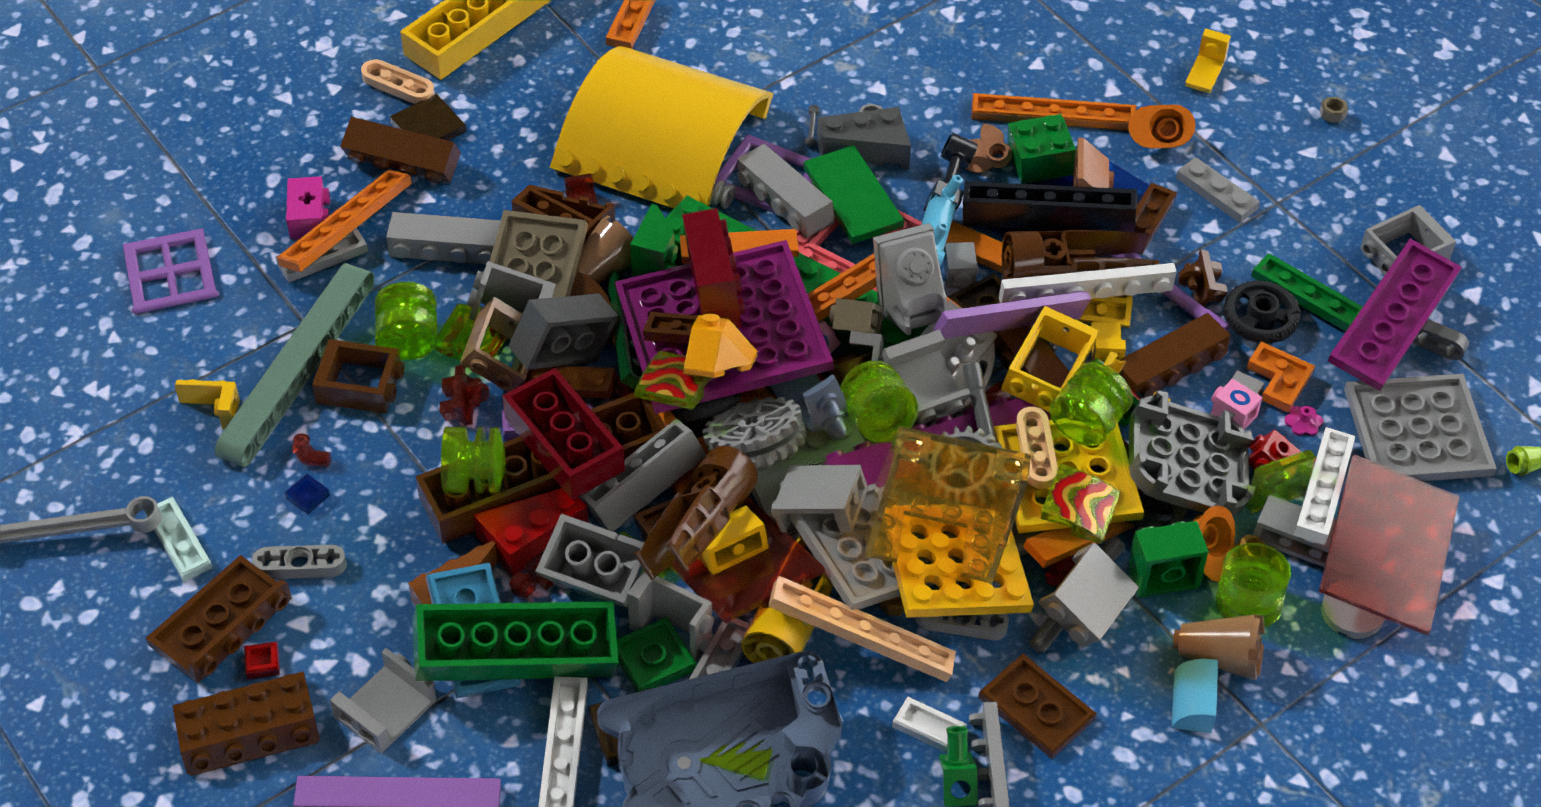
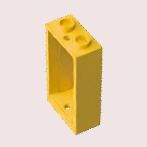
[1001,306,1099,415]

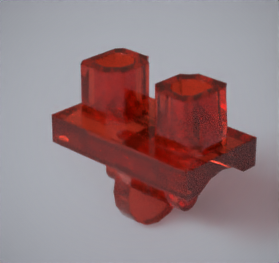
[439,365,490,426]

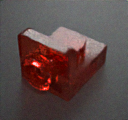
[564,173,598,204]

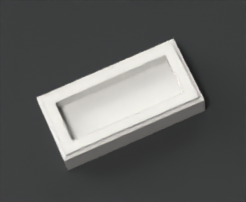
[892,697,967,753]

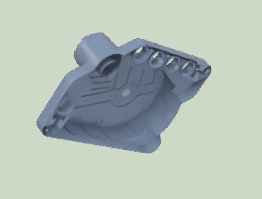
[597,651,842,807]

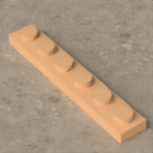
[768,576,956,682]

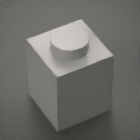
[943,242,977,288]

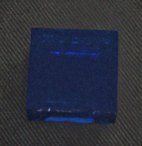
[285,474,330,515]

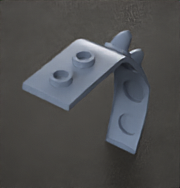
[769,374,848,439]

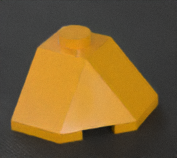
[683,314,757,378]

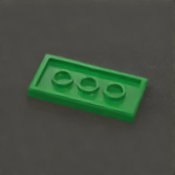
[803,145,904,244]

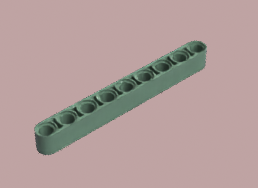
[215,263,374,467]

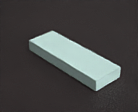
[144,497,213,582]

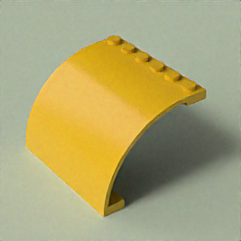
[549,46,774,208]

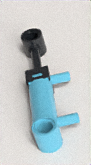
[921,132,978,266]

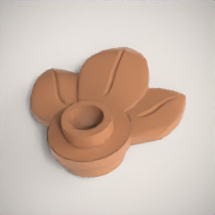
[966,123,1012,173]

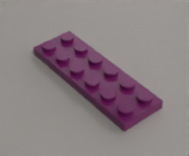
[1327,239,1462,391]

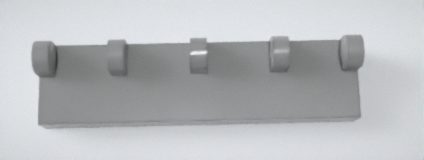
[969,702,1010,807]

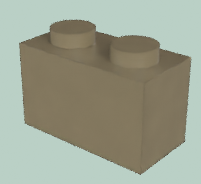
[829,298,884,334]

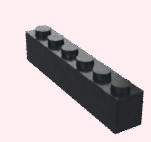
[963,181,1137,232]

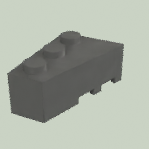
[817,107,911,169]

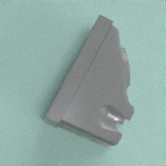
[873,223,947,335]
[535,514,644,607]

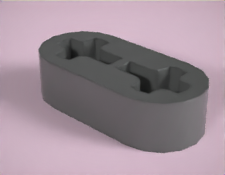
[1413,320,1469,360]

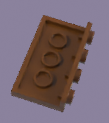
[146,555,292,683]
[172,671,320,776]

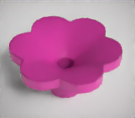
[1284,406,1323,436]

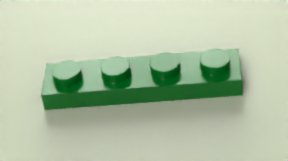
[1251,253,1363,331]

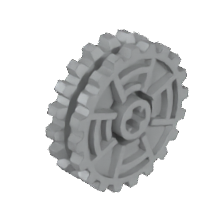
[703,397,807,469]

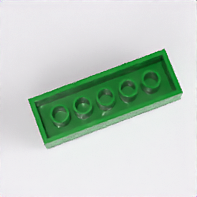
[412,602,619,681]

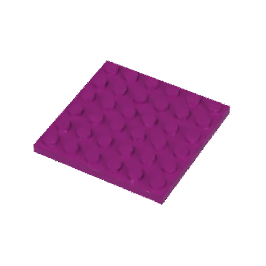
[615,240,834,414]

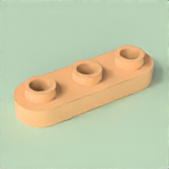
[361,59,435,104]
[1016,407,1058,489]

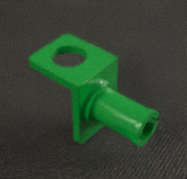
[939,726,978,807]

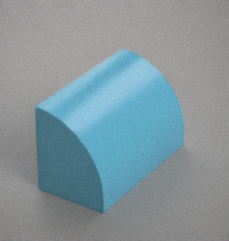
[1171,659,1218,733]

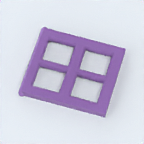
[713,134,813,216]
[123,228,220,314]

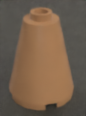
[574,215,633,284]
[1173,614,1265,680]

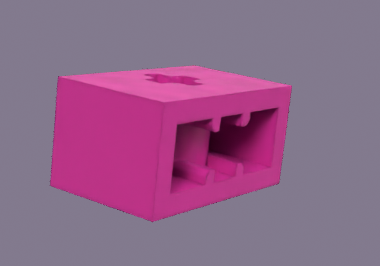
[286,176,330,240]

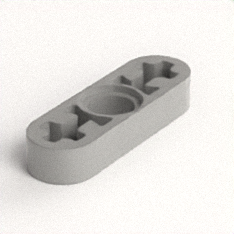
[252,545,347,579]
[915,614,1009,640]

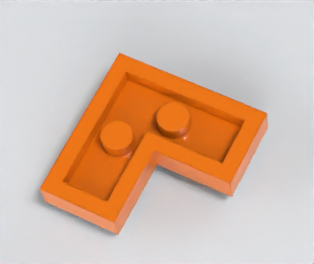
[1247,342,1315,413]

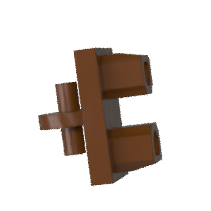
[1178,250,1228,307]

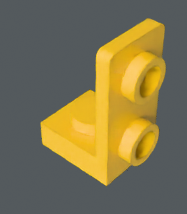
[1185,28,1231,93]
[1091,322,1126,362]
[175,379,240,429]

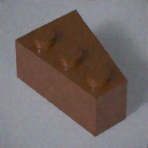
[511,185,615,242]

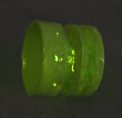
[375,282,437,360]
[840,361,919,443]
[1049,362,1133,446]
[441,427,505,494]
[1215,543,1291,627]

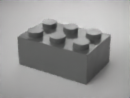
[508,293,618,370]

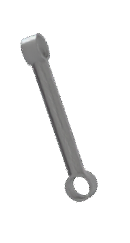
[0,496,162,546]

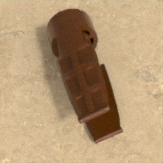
[1001,229,1159,279]
[634,446,758,580]

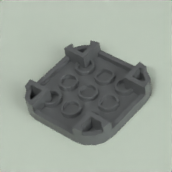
[1129,391,1255,517]

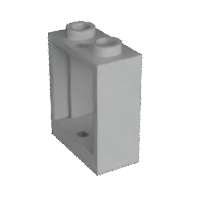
[1360,205,1456,276]

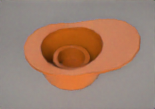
[1128,104,1196,149]
[1193,505,1236,582]

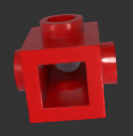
[1248,429,1302,484]

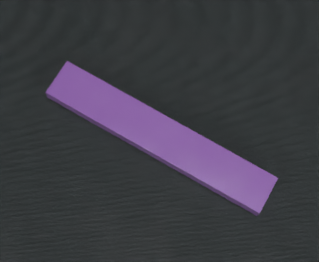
[932,291,1091,339]
[293,776,502,807]

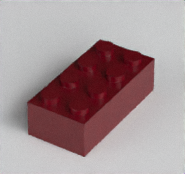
[682,208,745,329]
[502,368,625,500]

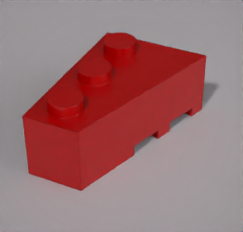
[473,488,589,577]

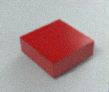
[244,642,280,679]

